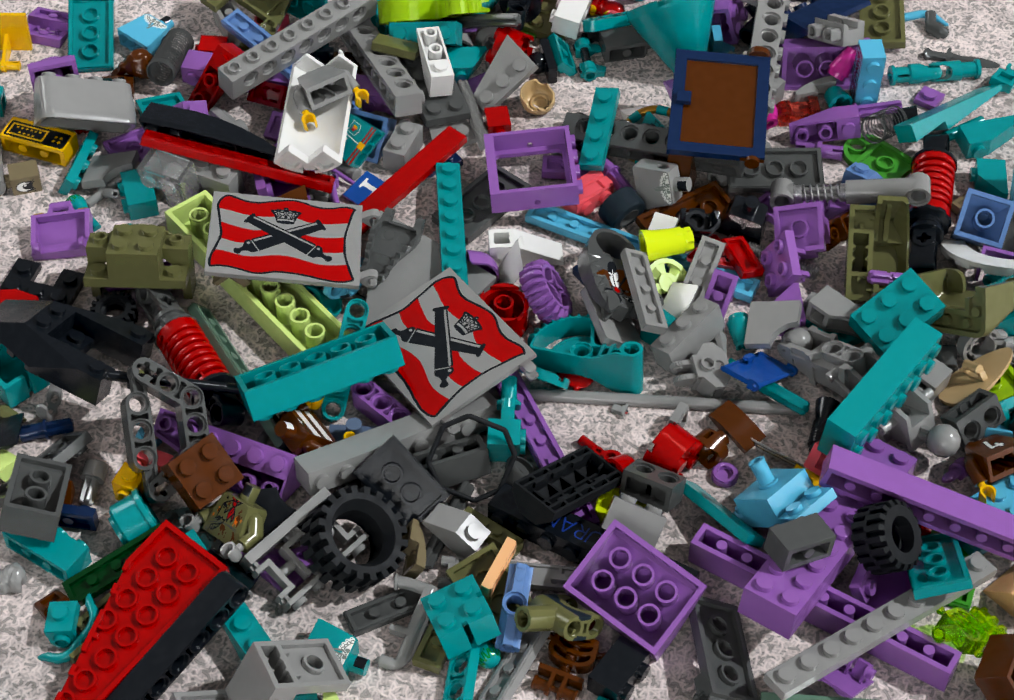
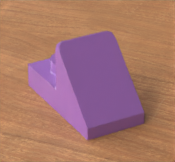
[704,268,739,319]

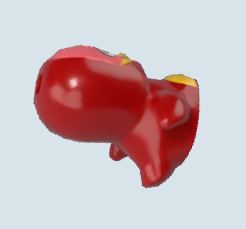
[589,0,625,16]

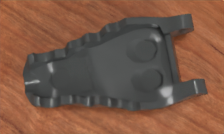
[360,207,426,284]

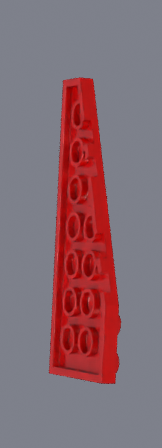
[54,519,230,700]

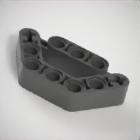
[120,357,209,504]

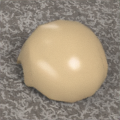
[520,79,555,116]

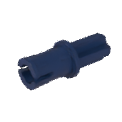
[20,418,74,443]

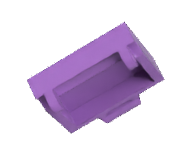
[31,200,93,261]

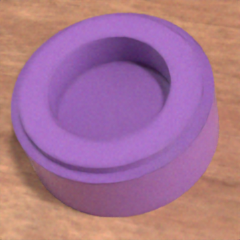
[711,462,739,488]

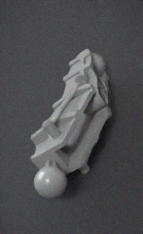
[777,325,961,458]

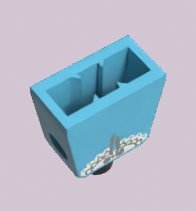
[117,14,174,56]

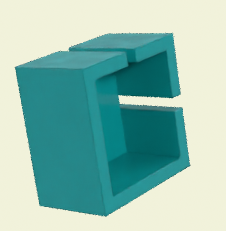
[0,344,50,408]
[420,574,501,660]

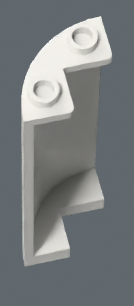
[273,53,358,173]

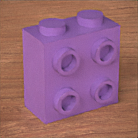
[711,0,748,45]

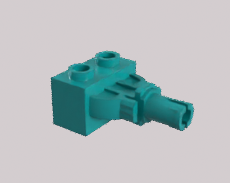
[487,376,526,462]

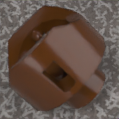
[695,428,729,469]

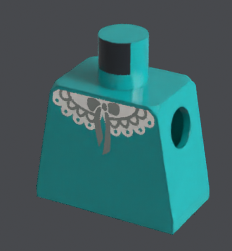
[308,618,370,676]

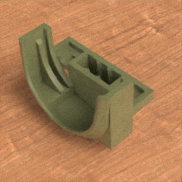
[844,195,910,304]
[83,224,196,299]

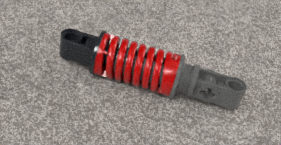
[135,288,245,427]

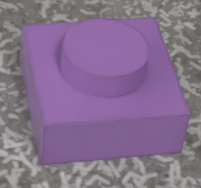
[913,86,945,110]

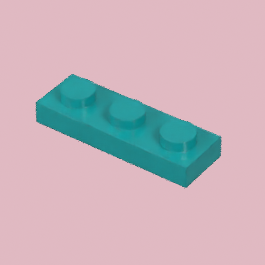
[58,130,98,195]

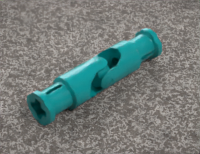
[887,59,982,86]

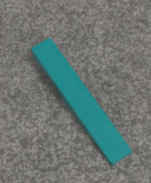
[893,84,1003,143]

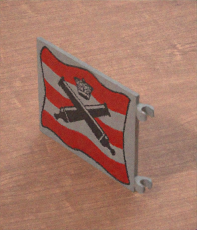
[204,191,380,290]
[352,267,539,435]

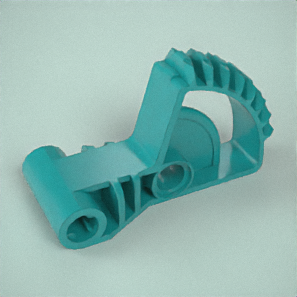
[527,313,643,394]

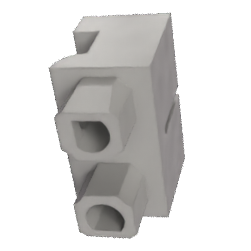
[808,14,865,47]

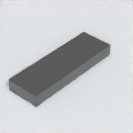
[343,589,421,637]

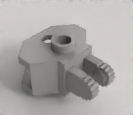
[669,342,732,398]

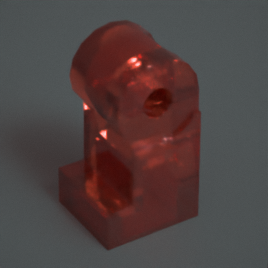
[776,96,821,127]

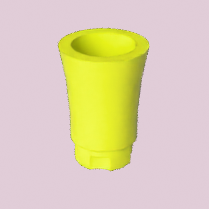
[638,226,695,263]

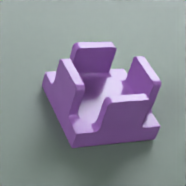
[773,201,830,259]

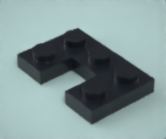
[0,258,85,306]

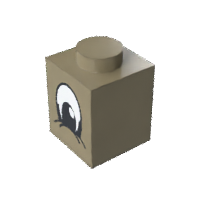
[4,159,43,196]

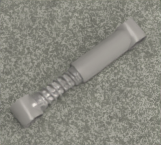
[769,172,931,209]

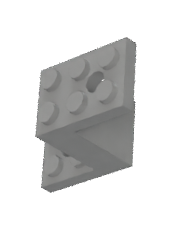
[169,638,351,700]

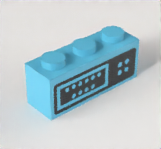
[849,39,886,105]

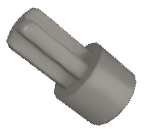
[78,459,109,506]

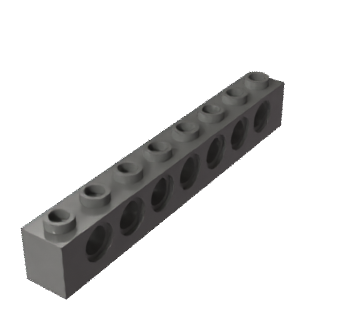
[562,112,746,178]

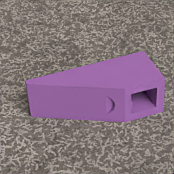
[789,104,861,145]

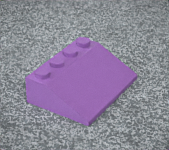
[562,519,707,661]

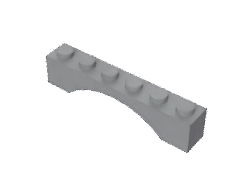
[805,285,953,402]

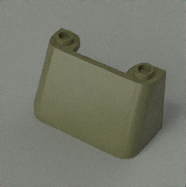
[917,267,1014,338]

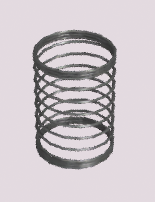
[861,105,908,144]

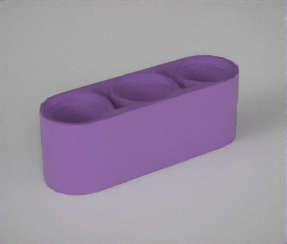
[351,381,411,426]

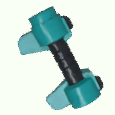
[572,37,606,81]

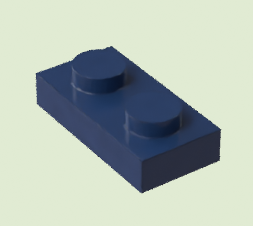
[58,503,99,531]

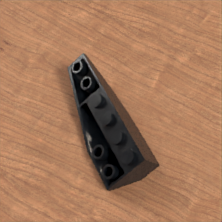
[139,102,276,161]

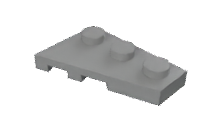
[473,34,538,111]

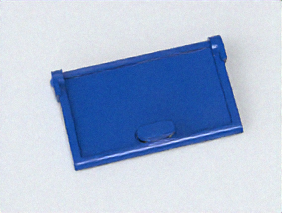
[721,351,798,392]

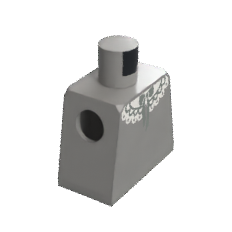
[632,158,692,209]

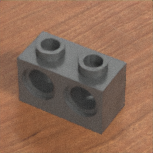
[940,388,1006,448]
[619,458,687,513]

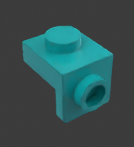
[44,601,81,648]

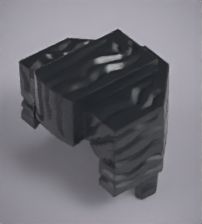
[675,208,721,243]

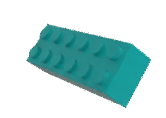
[817,317,943,456]
[234,322,405,422]

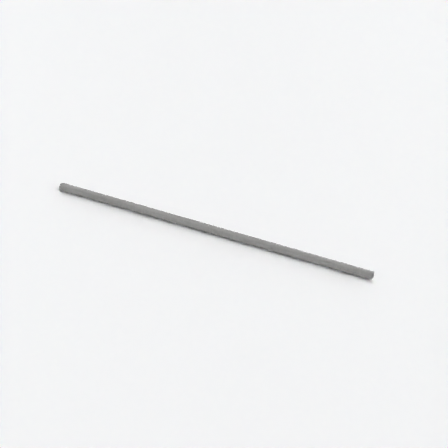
[350,379,806,416]

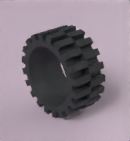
[300,485,408,593]

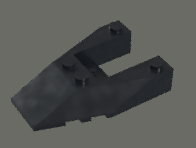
[0,299,155,406]

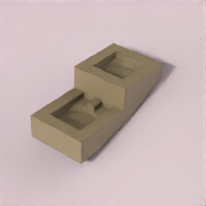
[401,518,426,579]

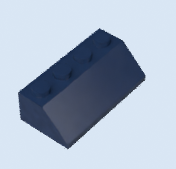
[782,0,871,39]

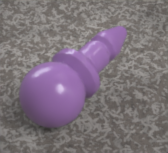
[941,457,968,483]

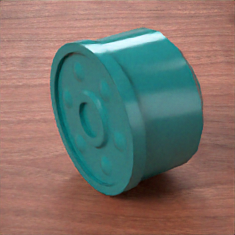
[108,488,161,545]

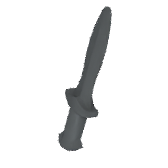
[922,48,1000,68]

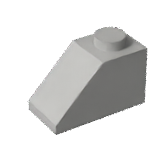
[422,502,491,557]

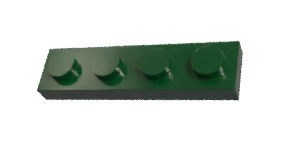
[62,524,160,606]

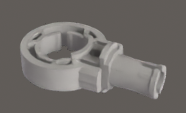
[957,329,1014,361]

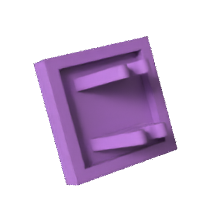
[760,230,810,297]

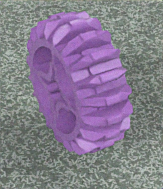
[519,258,573,324]

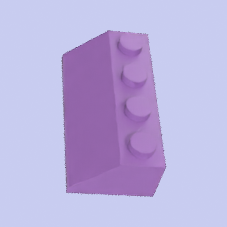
[778,38,870,90]

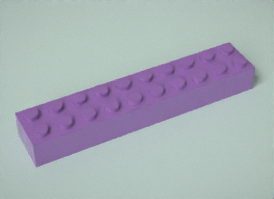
[737,438,918,640]

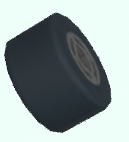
[598,186,646,230]

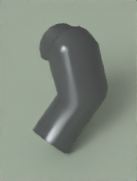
[925,10,949,39]

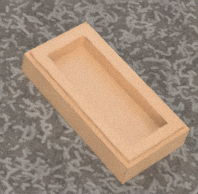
[480,536,517,598]

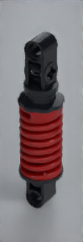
[909,134,957,274]

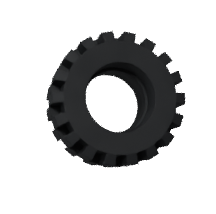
[851,499,922,575]

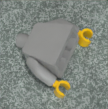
[293,65,369,131]

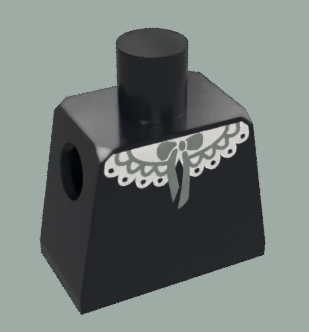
[716,195,769,246]

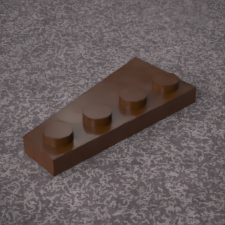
[635,180,731,230]

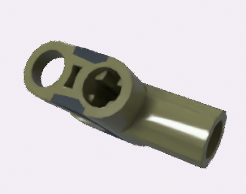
[514,594,604,641]

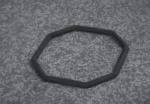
[426,414,517,503]

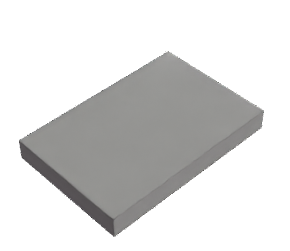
[580,287,646,354]

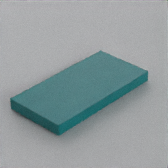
[68,0,114,73]
[907,532,973,600]

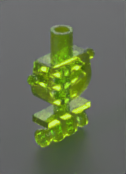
[932,606,1007,658]

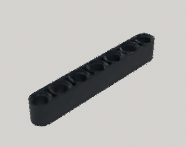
[105,571,249,700]

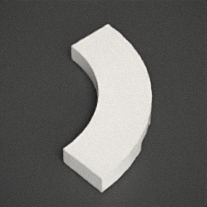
[940,239,1014,277]

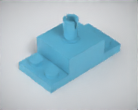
[733,456,837,528]

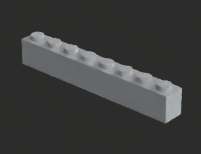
[294,391,501,496]

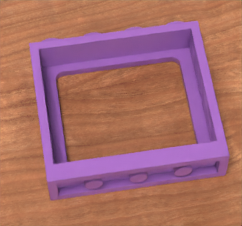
[483,125,583,213]

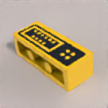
[0,116,79,167]

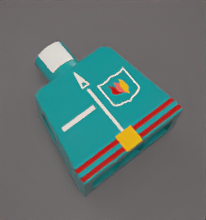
[343,113,386,168]

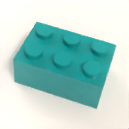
[849,268,946,357]

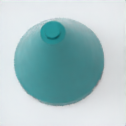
[626,0,715,73]

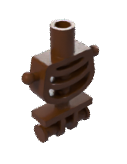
[531,620,606,700]

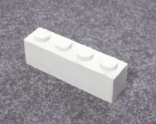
[549,0,592,40]

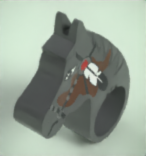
[577,228,664,322]

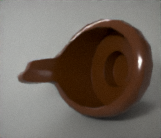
[111,48,161,79]

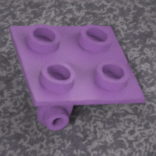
[818,657,877,699]

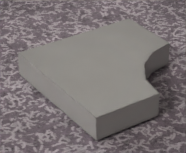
[81,150,140,189]
[744,300,802,349]

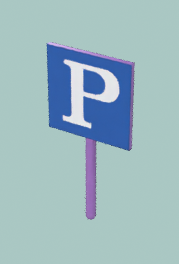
[330,168,384,205]

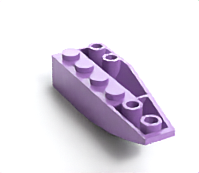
[154,408,301,502]

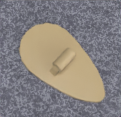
[938,347,1013,407]

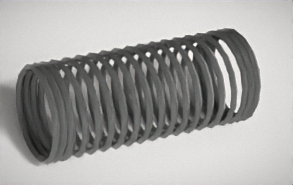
[146,28,194,86]

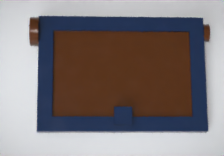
[666,46,771,169]

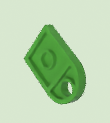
[842,134,912,178]

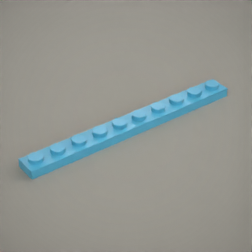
[525,207,761,303]

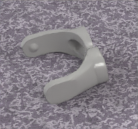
[35,383,63,422]

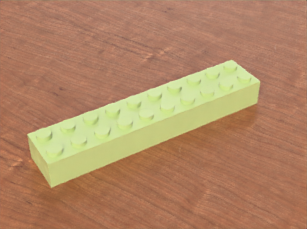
[164,190,350,356]

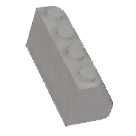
[33,72,136,133]

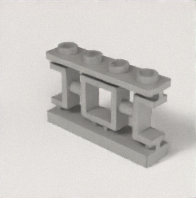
[239,486,369,613]

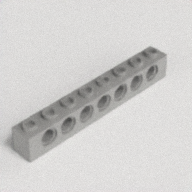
[218,0,377,100]
[750,0,790,117]
[339,18,425,117]

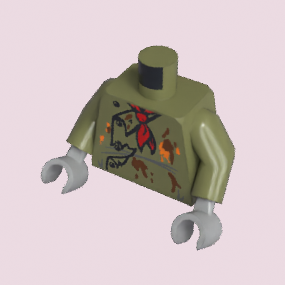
[179,482,267,562]

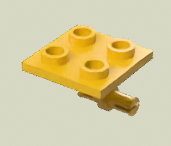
[0,13,33,72]

